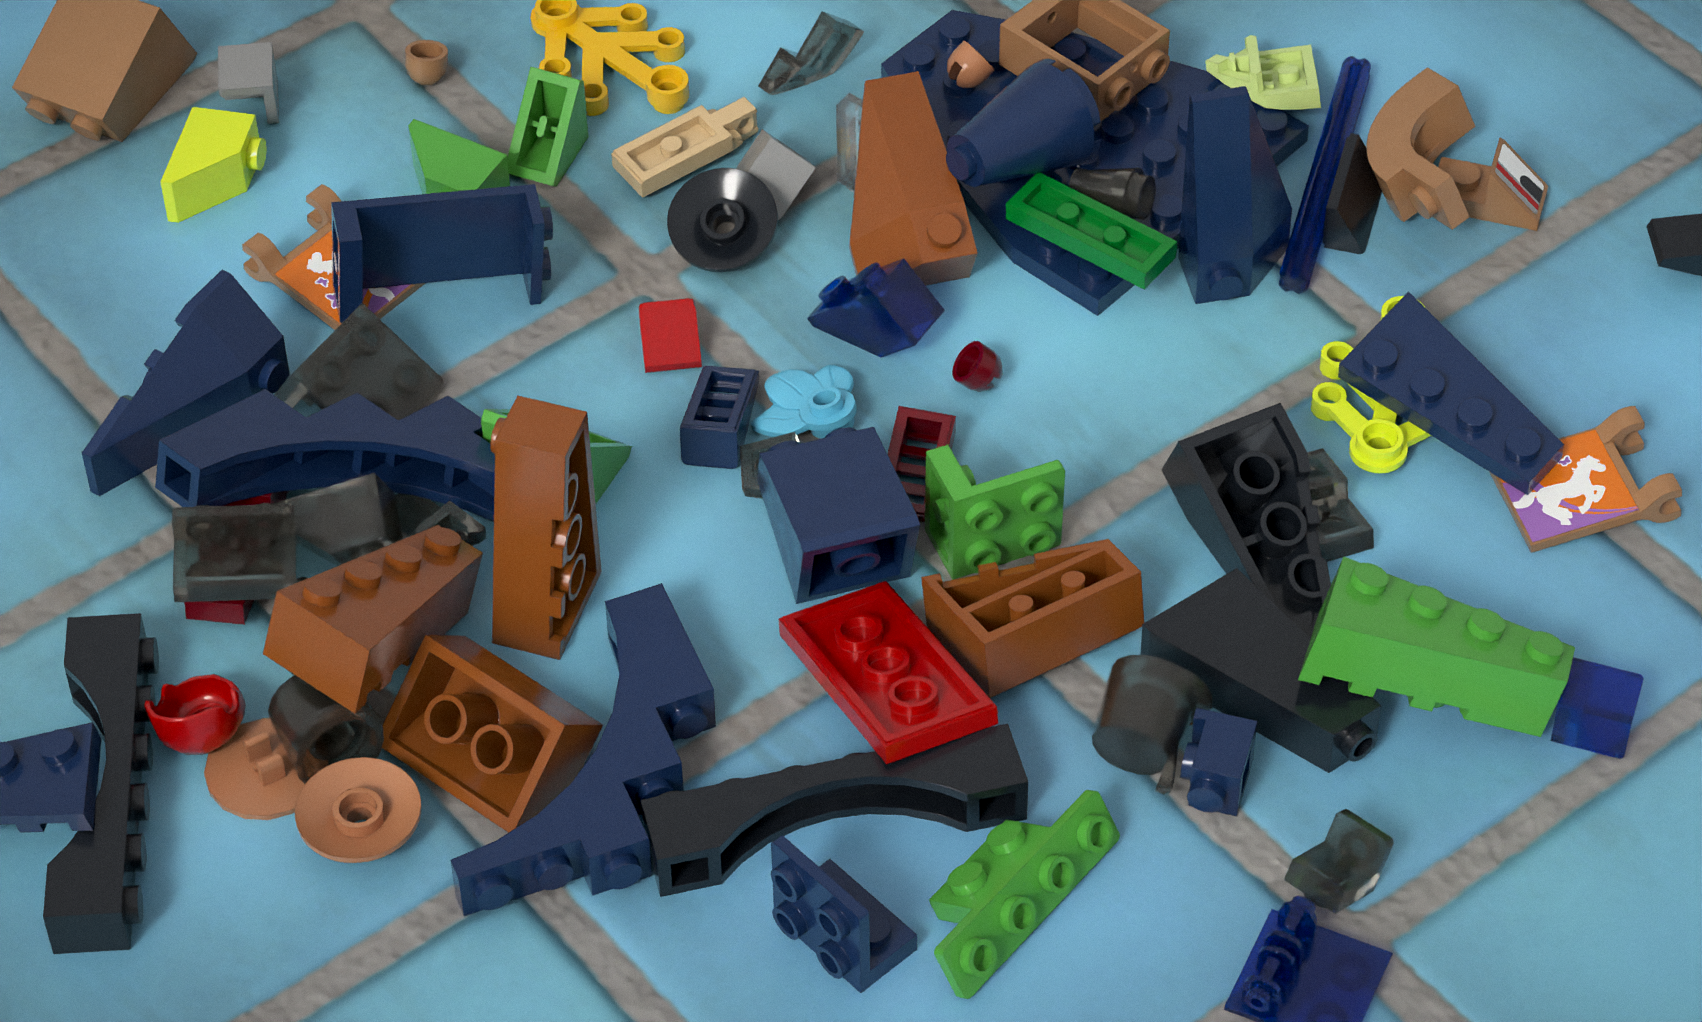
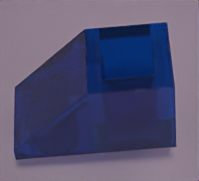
[807,258,945,358]

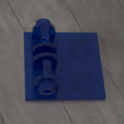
[1224,896,1393,1022]

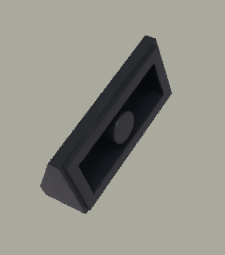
[1322,133,1382,254]

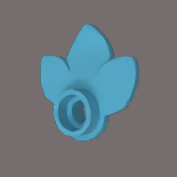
[751,364,857,439]

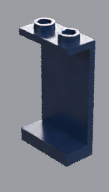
[331,184,553,323]

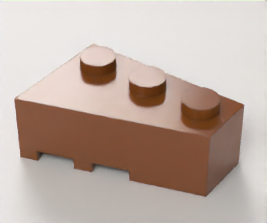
[921,539,1144,698]

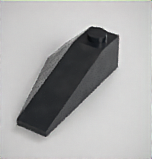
[1161,403,1331,638]

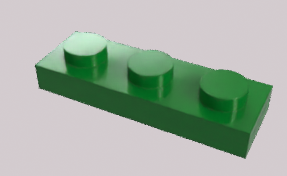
[1006,173,1177,290]

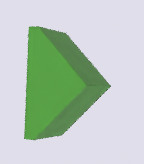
[507,67,589,187]

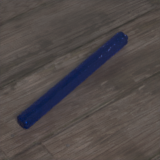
[1278,56,1371,294]

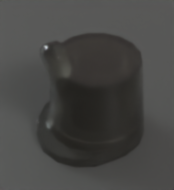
[1092,655,1213,794]
[268,671,384,784]

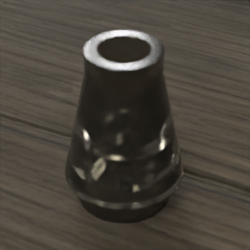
[1069,168,1156,220]

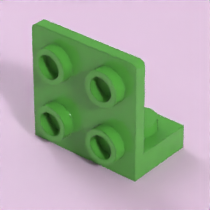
[925,445,1065,580]

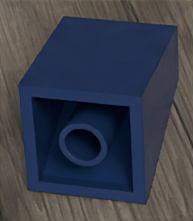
[757,427,920,604]

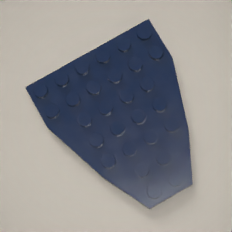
[881,10,1309,316]

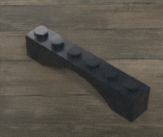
[43,613,159,954]
[641,724,1028,897]

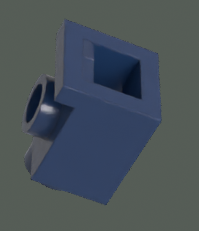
[1180,708,1257,817]

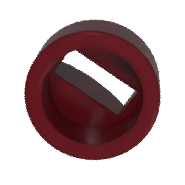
[952,341,1003,392]

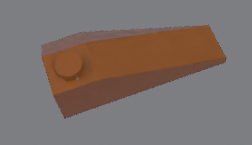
[849,71,978,298]

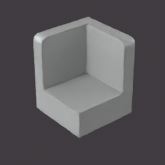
[218,42,279,124]
[736,129,816,220]

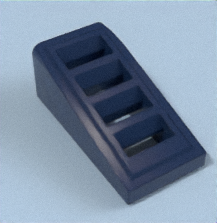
[680,365,759,469]

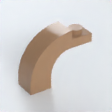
[1366,67,1475,230]

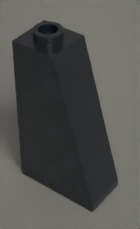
[1140,568,1381,773]

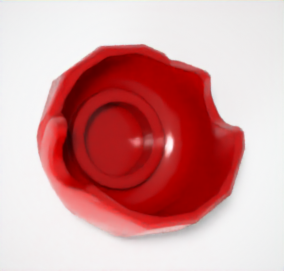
[144,674,246,755]

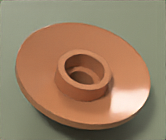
[295,757,422,863]

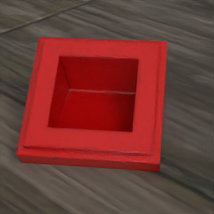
[638,298,702,373]

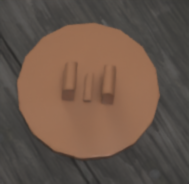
[204,718,329,820]

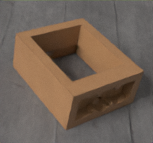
[999,0,1170,121]

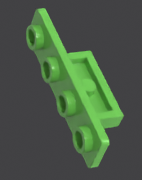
[929,790,1120,999]

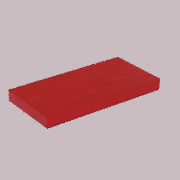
[778,581,998,764]

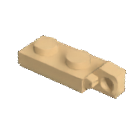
[611,97,758,198]

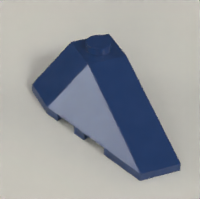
[1178,86,1292,304]
[82,269,290,496]

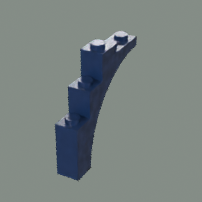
[155,389,495,522]
[450,583,716,916]

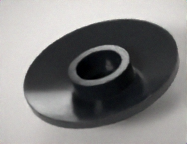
[667,168,778,272]

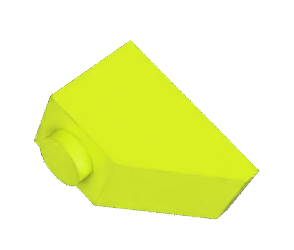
[160,107,267,223]

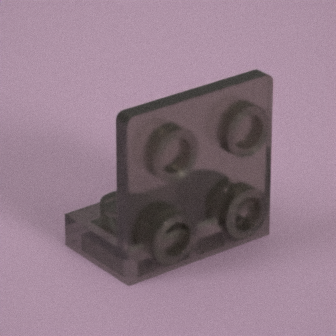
[274,303,444,420]

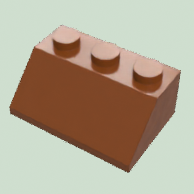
[374,634,603,833]

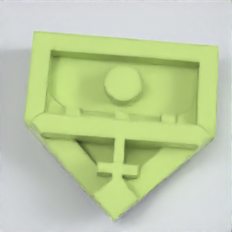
[1205,35,1321,110]

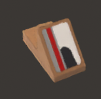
[1438,138,1548,231]

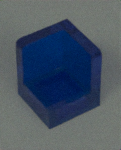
[1550,657,1644,759]

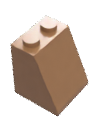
[12,0,197,142]

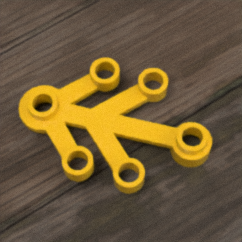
[531,0,690,116]

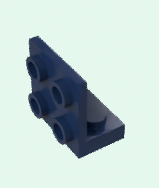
[771,835,917,993]

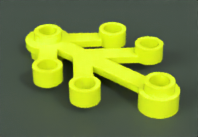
[1311,296,1431,473]

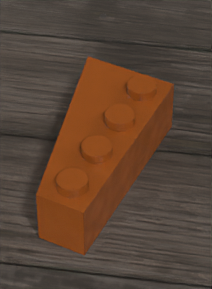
[490,395,602,660]
[263,525,483,714]

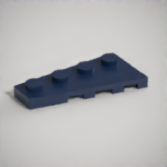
[1338,291,1564,495]
[0,722,102,833]

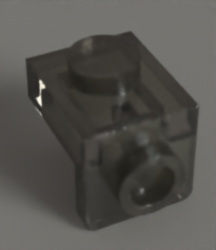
[1284,809,1394,914]

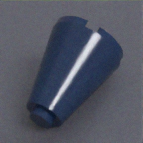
[946,59,1101,187]

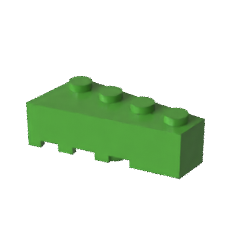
[1298,556,1575,737]

